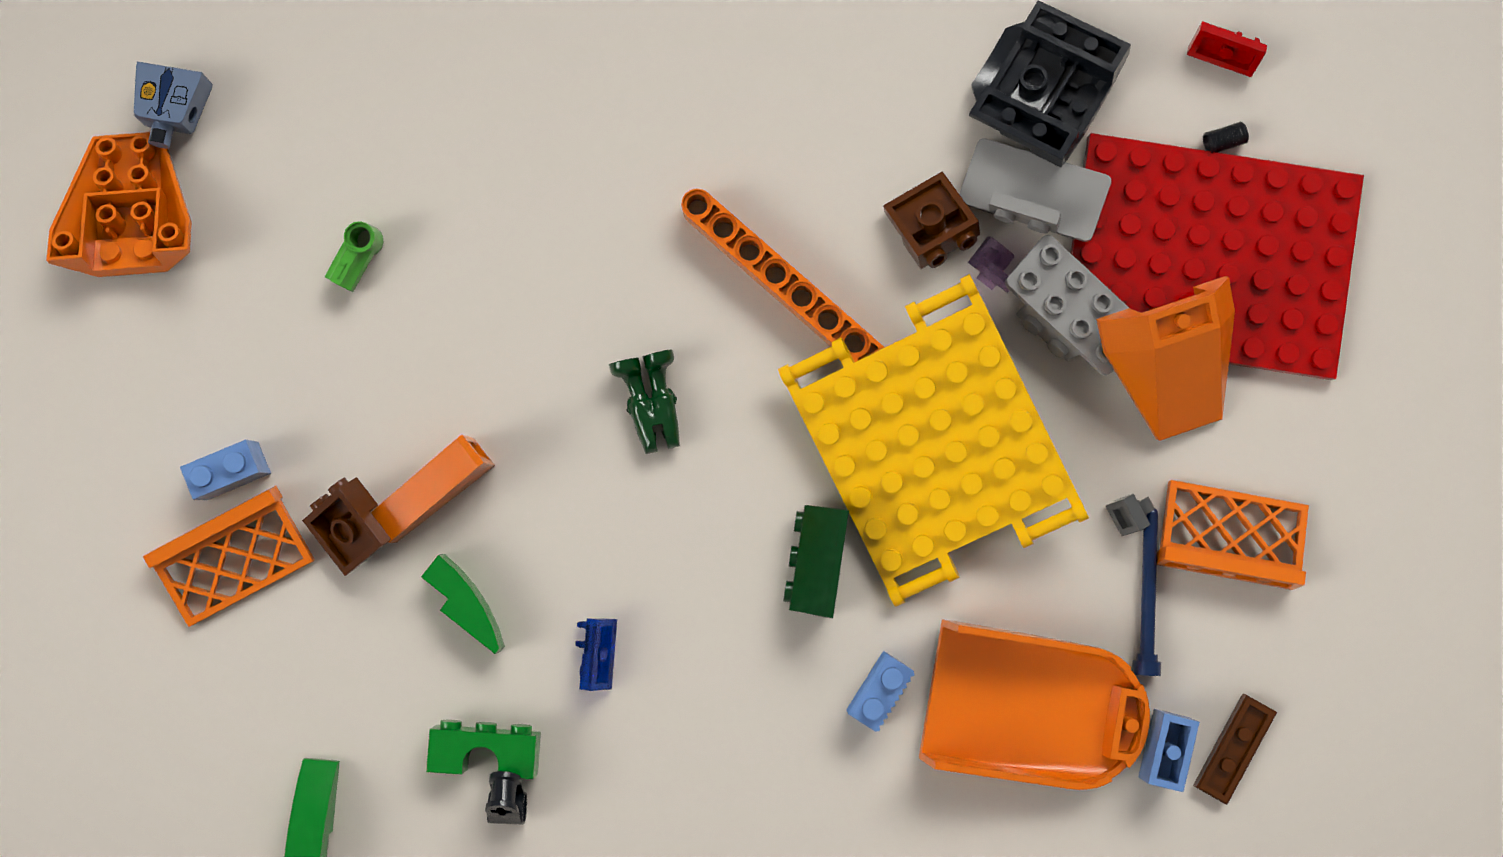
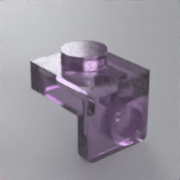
[967,236,1014,293]

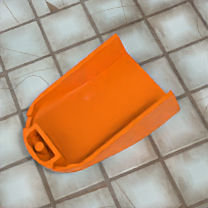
[919,619,1150,790]

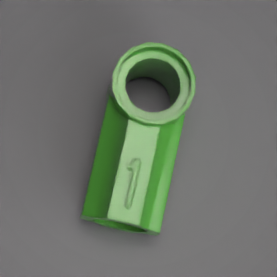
[325,221,384,292]

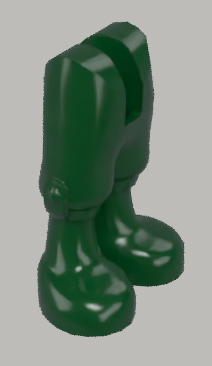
[609,349,680,454]

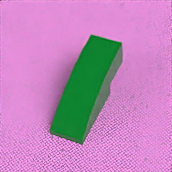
[421,554,505,654]
[284,758,340,857]

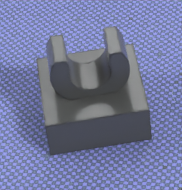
[1106,494,1155,536]

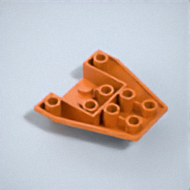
[46,132,192,277]
[1096,276,1235,441]

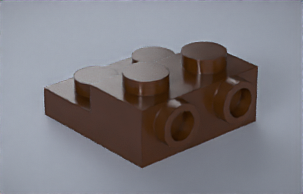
[883,171,980,269]
[302,477,391,576]

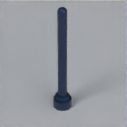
[1132,508,1161,676]

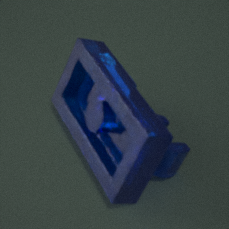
[575,618,617,691]

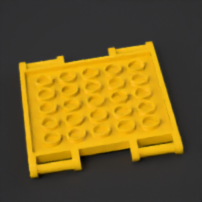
[778,274,1089,607]

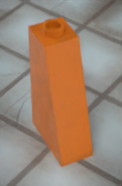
[371,435,495,543]

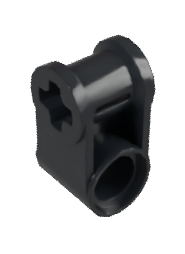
[485,771,527,825]

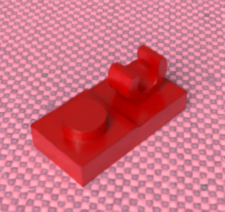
[1187,21,1267,77]

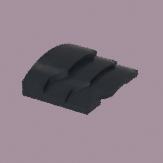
[969,0,1131,167]

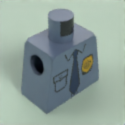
[134,61,213,149]

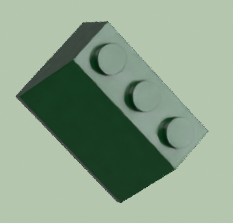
[783,505,849,618]

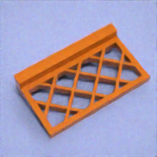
[1157,480,1309,590]
[143,486,315,627]

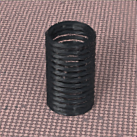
[1203,121,1249,153]

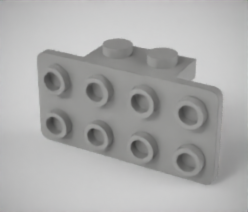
[959,138,1111,242]
[1005,235,1129,375]

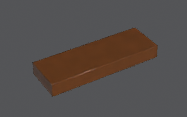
[1193,694,1277,805]

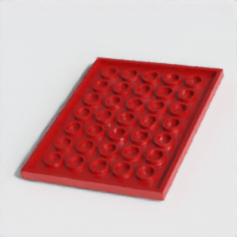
[1071,133,1364,380]

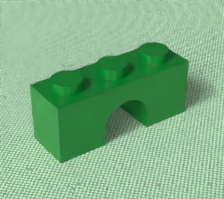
[426,720,541,779]

